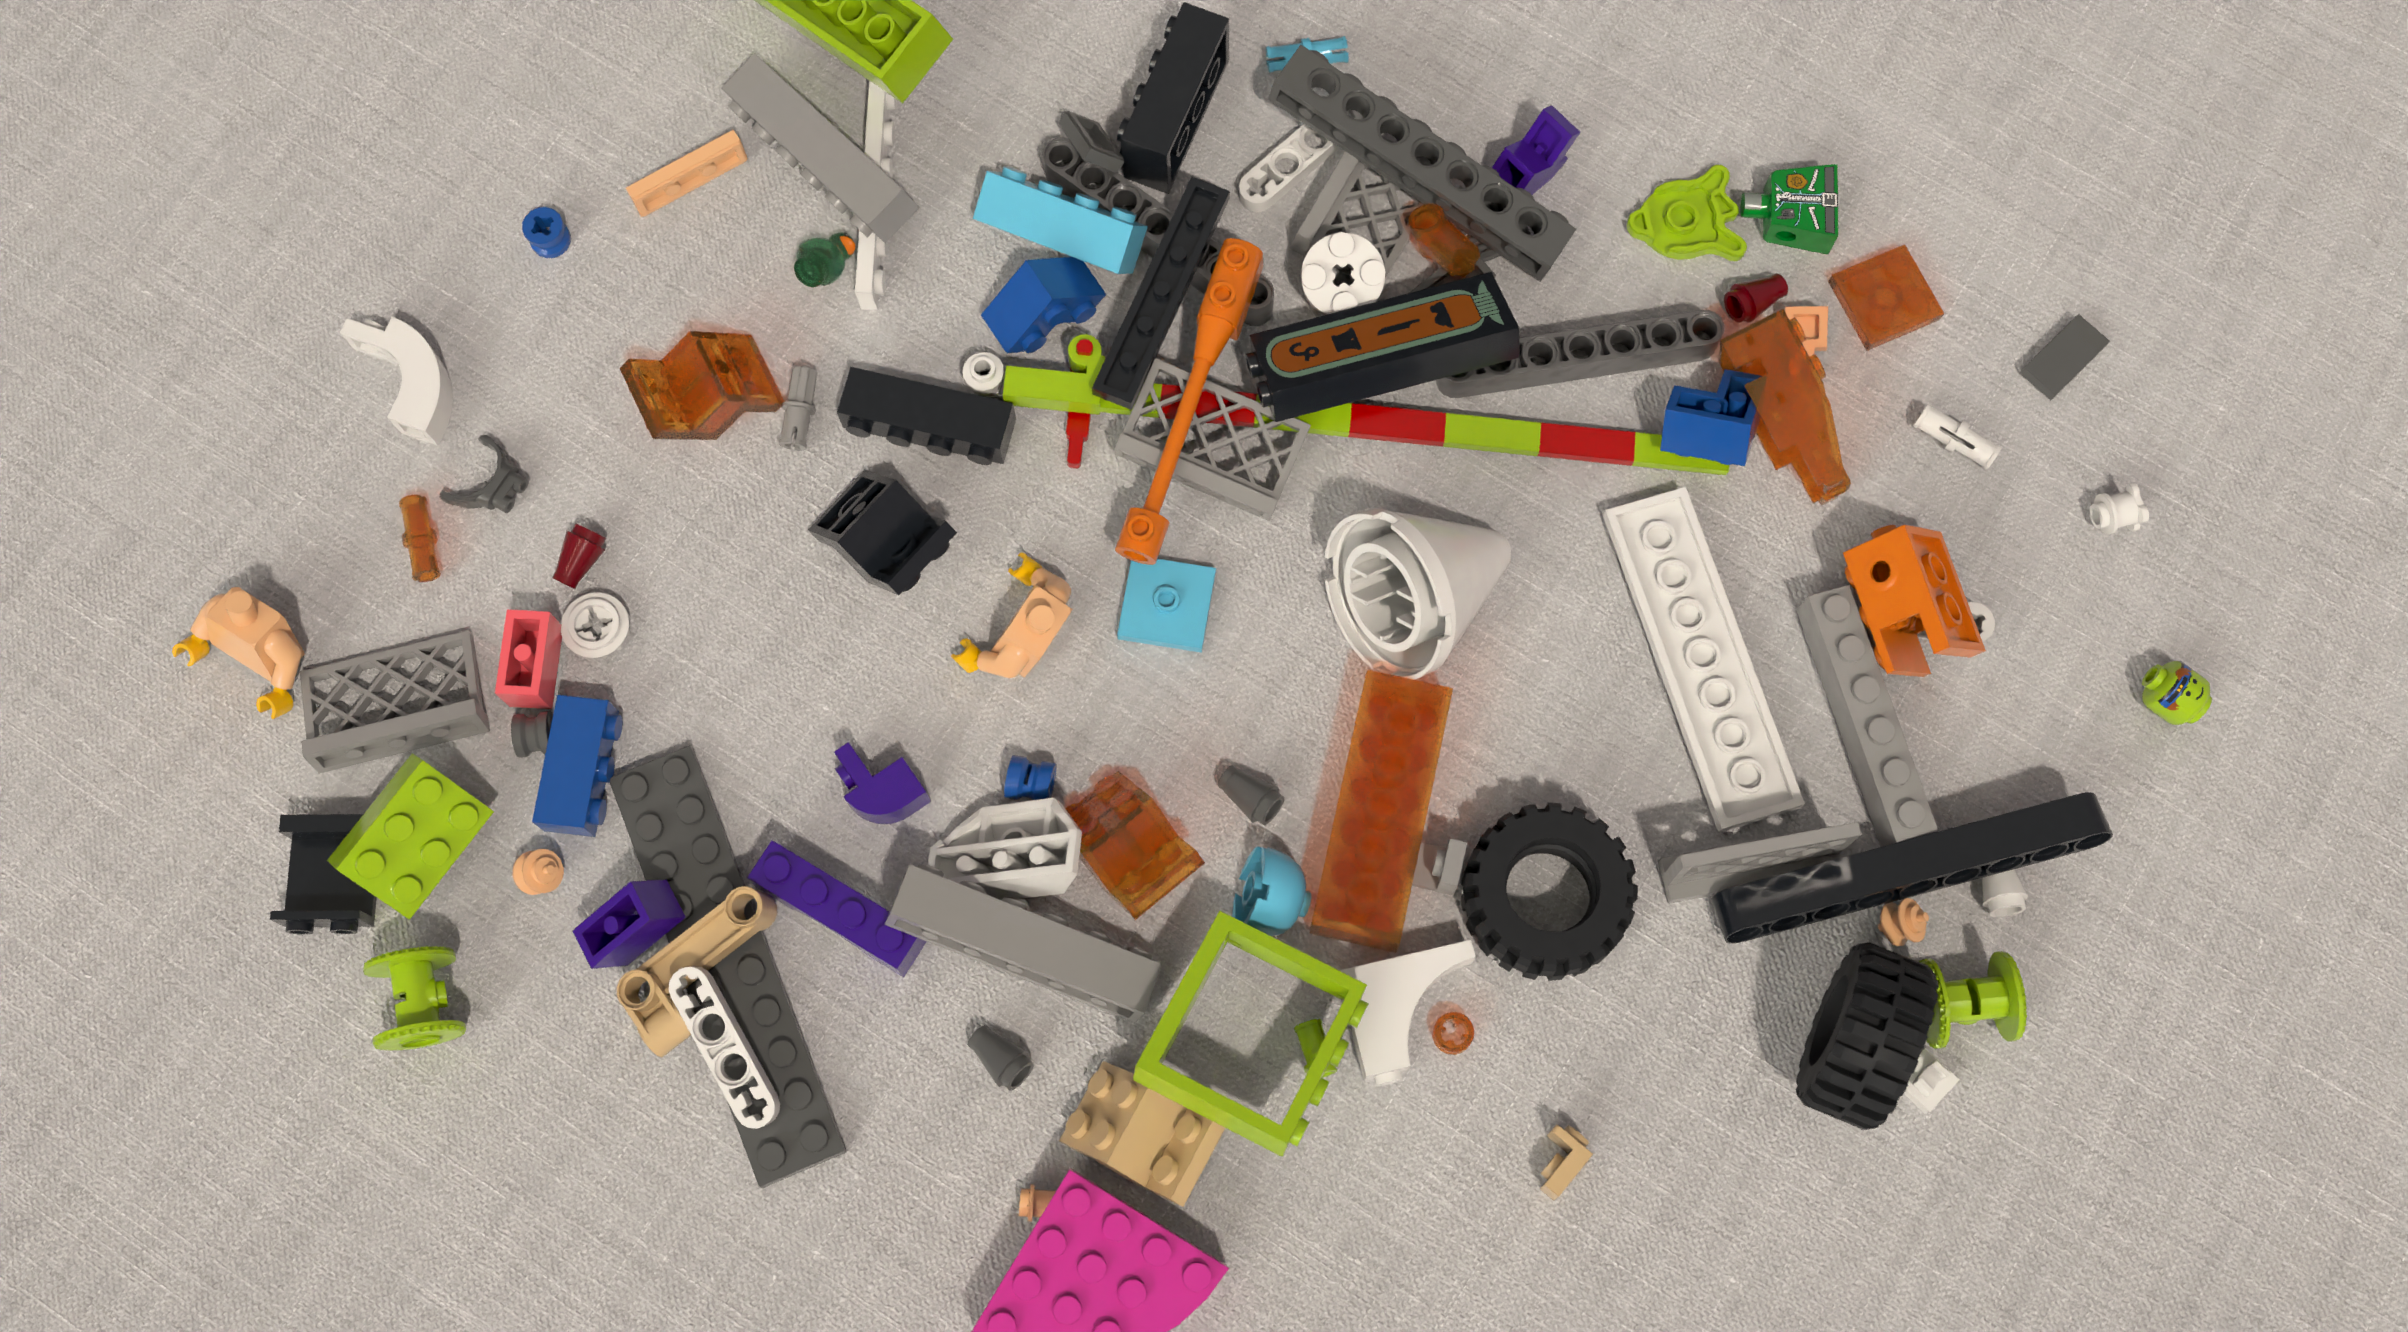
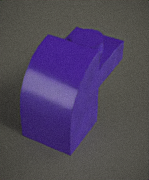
[1492,105,1581,195]
[834,742,931,824]

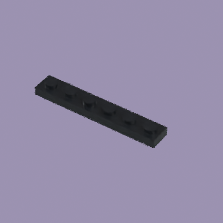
[1092,177,1230,410]

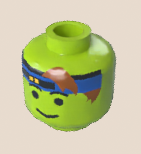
[2142,661,2212,725]

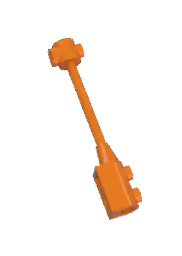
[1115,238,1263,565]

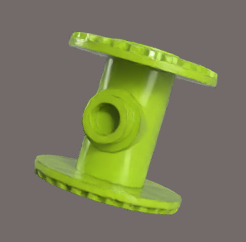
[363,946,466,1051]
[1919,951,2027,1049]

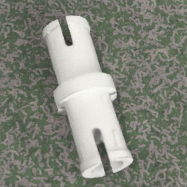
[1913,403,2002,470]

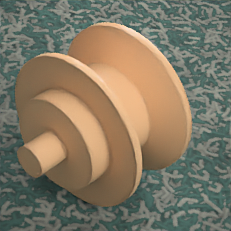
[513,849,564,895]
[1878,898,1929,946]

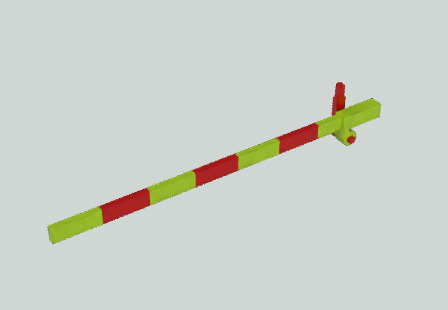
[1003,334,1729,475]

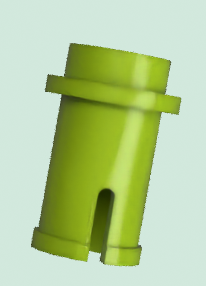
[1294,1019,1337,1078]

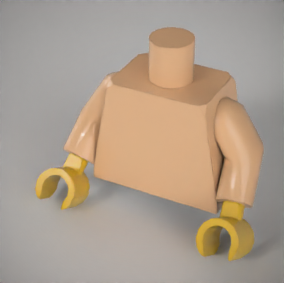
[951,552,1073,678]
[172,586,305,719]

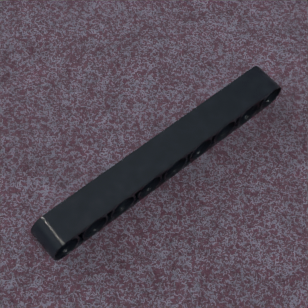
[1711,792,2113,944]

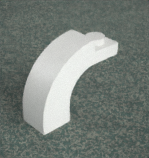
[340,317,453,446]

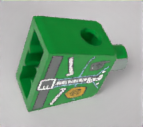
[1740,164,1838,254]

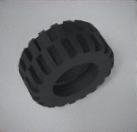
[1461,802,1638,981]
[1796,942,1938,1130]

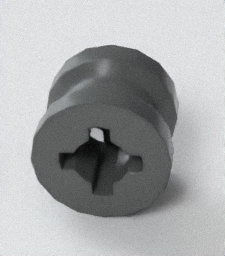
[511,711,553,758]

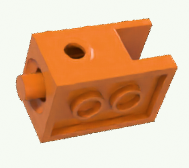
[1843,524,1986,677]

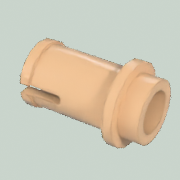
[1019,1184,1056,1222]

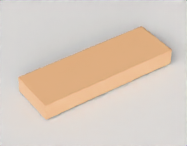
[626,129,748,217]

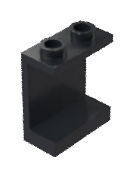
[270,814,377,935]

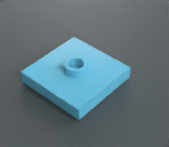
[1117,559,1216,653]

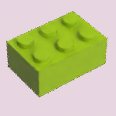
[327,753,494,920]

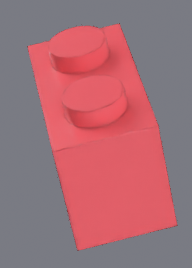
[495,609,562,709]

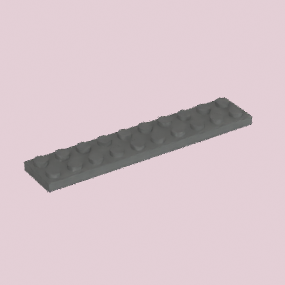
[610,745,847,1189]

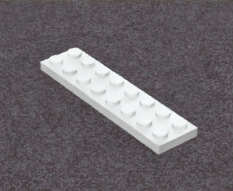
[1603,487,1805,833]

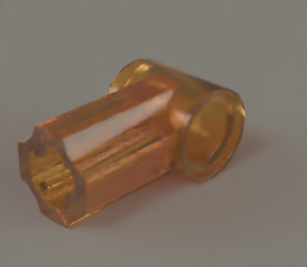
[1408,204,1481,277]

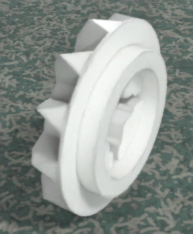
[561,592,630,660]

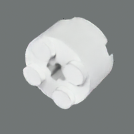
[1301,232,1385,315]

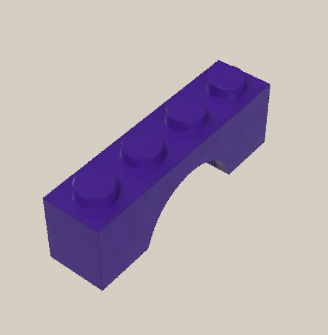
[747,840,927,978]

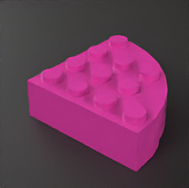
[971,1168,1229,1332]

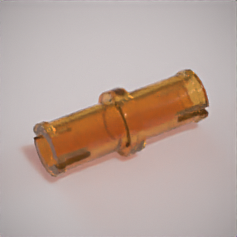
[399,495,441,582]

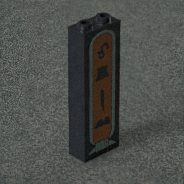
[1245,272,1519,422]

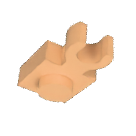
[1784,306,1828,380]

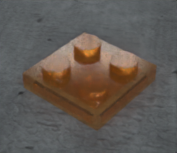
[1828,244,1944,351]

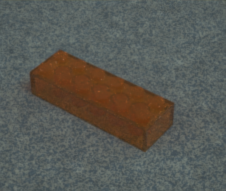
[1309,670,1453,953]

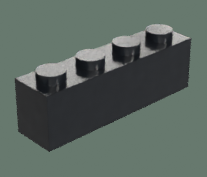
[837,367,1016,465]

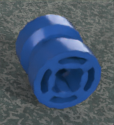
[1004,755,1057,800]

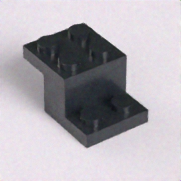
[808,470,957,596]

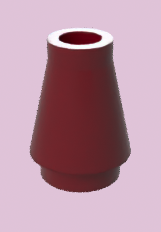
[1724,273,1788,323]
[552,523,607,589]

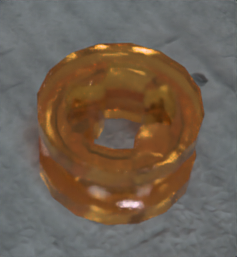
[1432,1012,1474,1055]

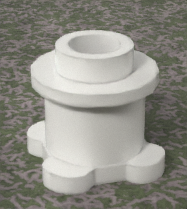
[962,352,1004,399]
[2090,483,2149,535]

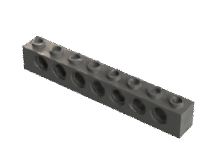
[1268,45,1576,282]

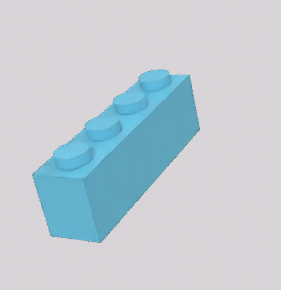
[973,166,1148,274]

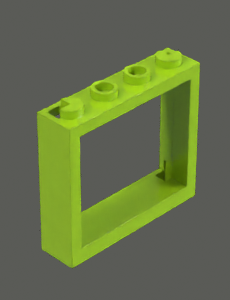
[1133,910,1369,1157]

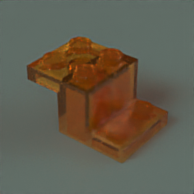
[619,331,785,440]
[1065,771,1205,920]

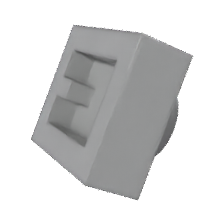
[1411,839,1467,896]

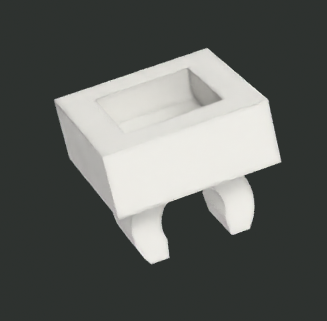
[1904,1048,1959,1114]

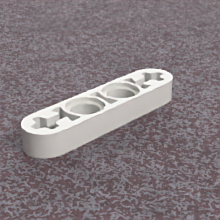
[1239,110,1363,213]
[669,966,780,1129]

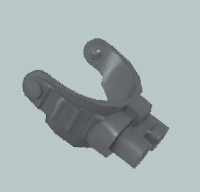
[439,435,529,513]

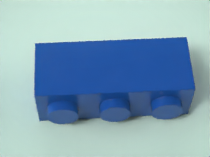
[532,695,623,837]

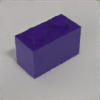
[572,880,686,969]

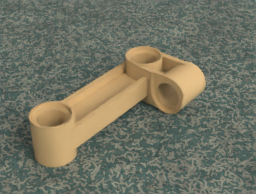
[617,886,777,1058]

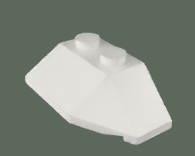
[928,798,1082,900]

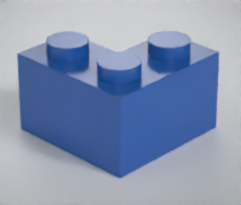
[981,257,1106,354]
[1660,369,1767,467]

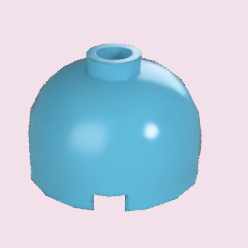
[1232,846,1311,937]

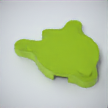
[1626,165,1747,262]

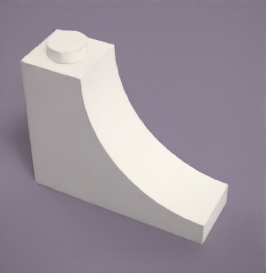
[1340,940,1476,1086]

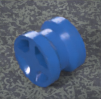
[522,207,571,258]

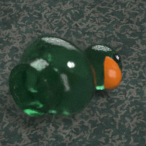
[794,232,856,287]

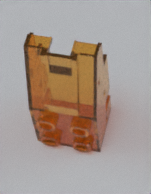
[1718,309,1851,506]

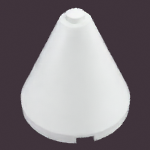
[1325,508,1511,681]

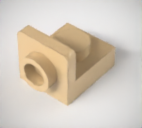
[1540,1124,1593,1201]

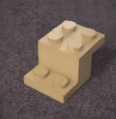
[1059,1061,1225,1207]

